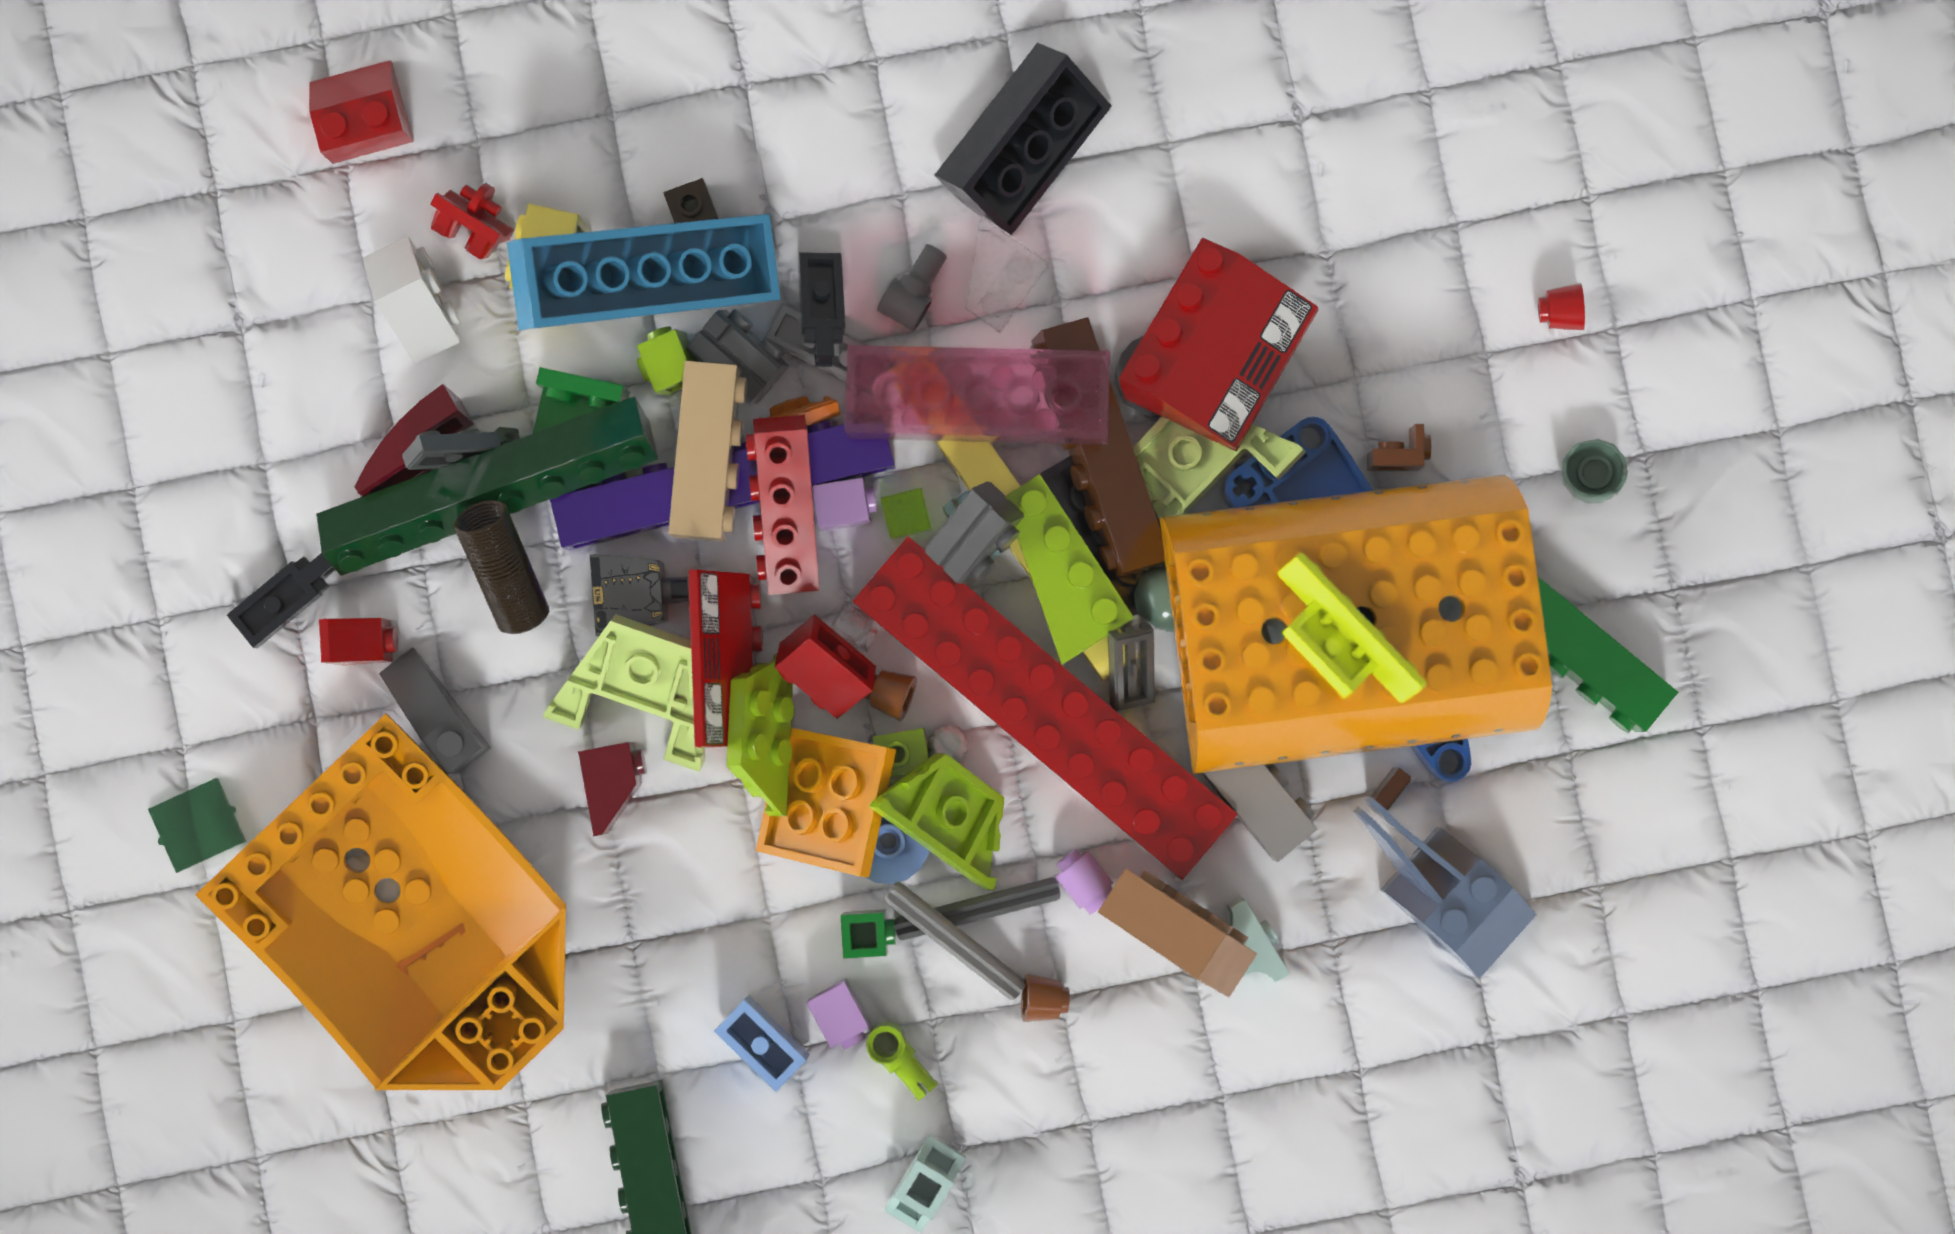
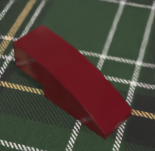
[354,384,474,497]

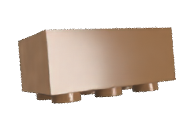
[1098,868,1257,997]

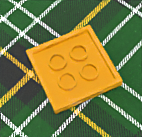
[755,727,896,878]

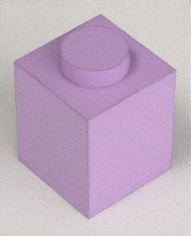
[812,478,877,532]
[806,978,871,1050]

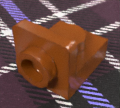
[1367,424,1431,471]

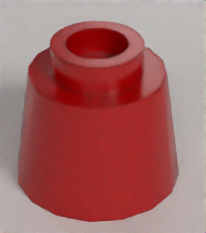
[1538,283,1585,331]

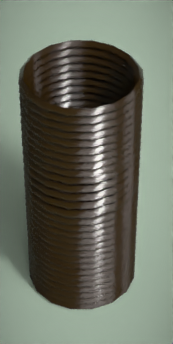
[454,500,550,634]

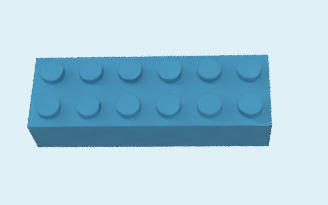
[506,214,781,330]

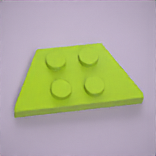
[726,653,794,817]
[869,753,1004,891]

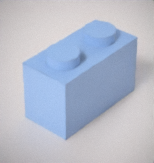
[714,995,810,1092]

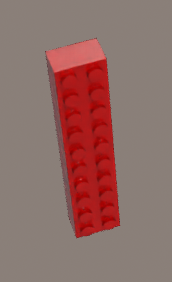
[852,536,1238,880]

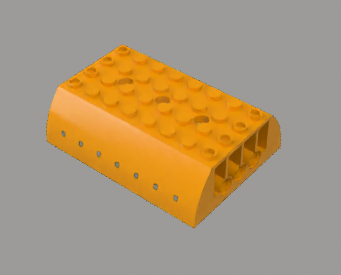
[1160,474,1552,774]

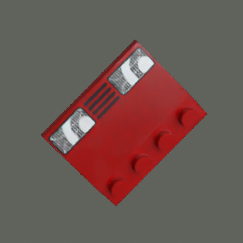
[1118,237,1319,452]
[688,570,763,748]

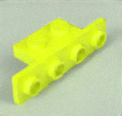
[1278,553,1427,703]

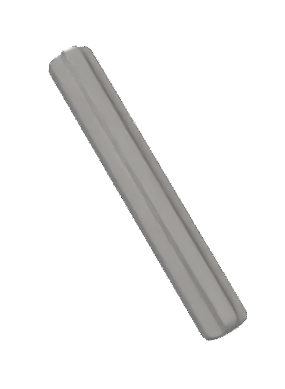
[884,882,1025,1000]

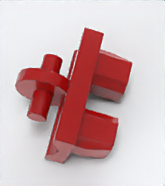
[430,183,515,260]

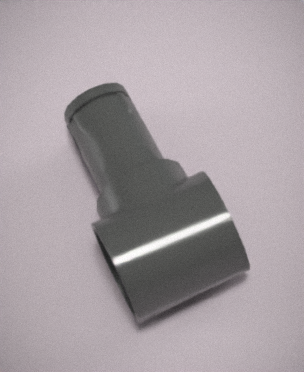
[877,244,947,332]

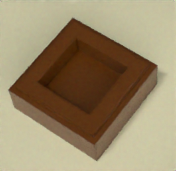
[1371,767,1411,810]

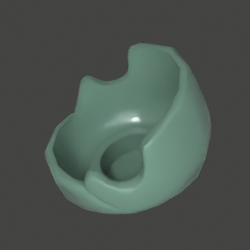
[1561,439,1628,503]
[1134,566,1174,632]

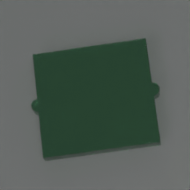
[148,778,246,873]

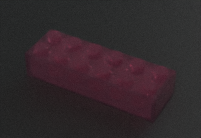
[844,345,1111,445]

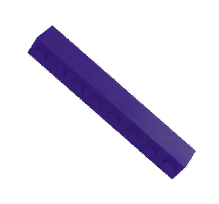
[550,411,896,551]

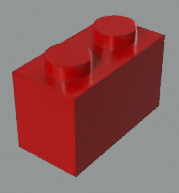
[774,614,876,719]

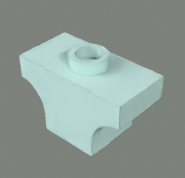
[1226,897,1290,983]
[884,1134,966,1233]

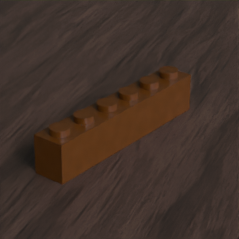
[1030,317,1165,580]

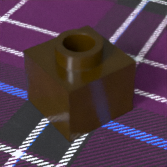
[663,178,719,223]

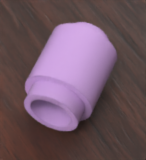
[1054,849,1113,915]

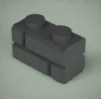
[686,309,789,405]
[925,481,1024,584]

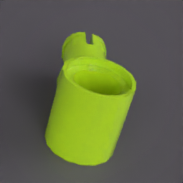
[866,1021,938,1101]

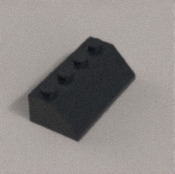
[934,42,1112,238]

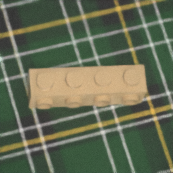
[668,361,747,542]

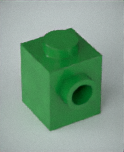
[840,909,896,959]

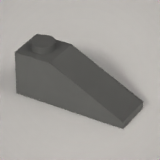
[379,647,491,774]

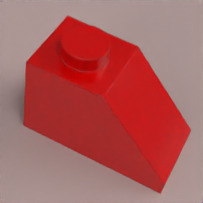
[319,618,398,666]

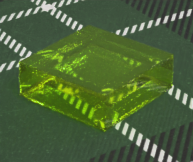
[880,488,932,540]

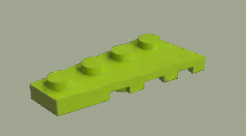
[1005,474,1134,665]

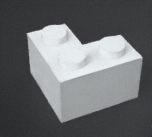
[363,236,461,365]

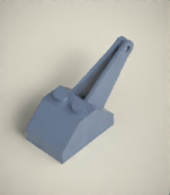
[1353,795,1537,978]

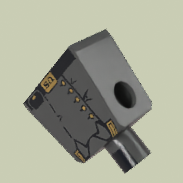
[590,554,689,637]

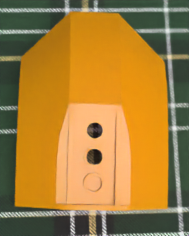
[195,713,566,1090]

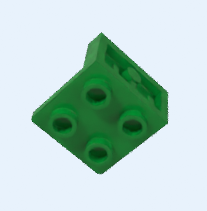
[533,367,630,433]

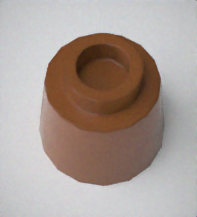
[864,670,917,721]
[1021,974,1070,1022]

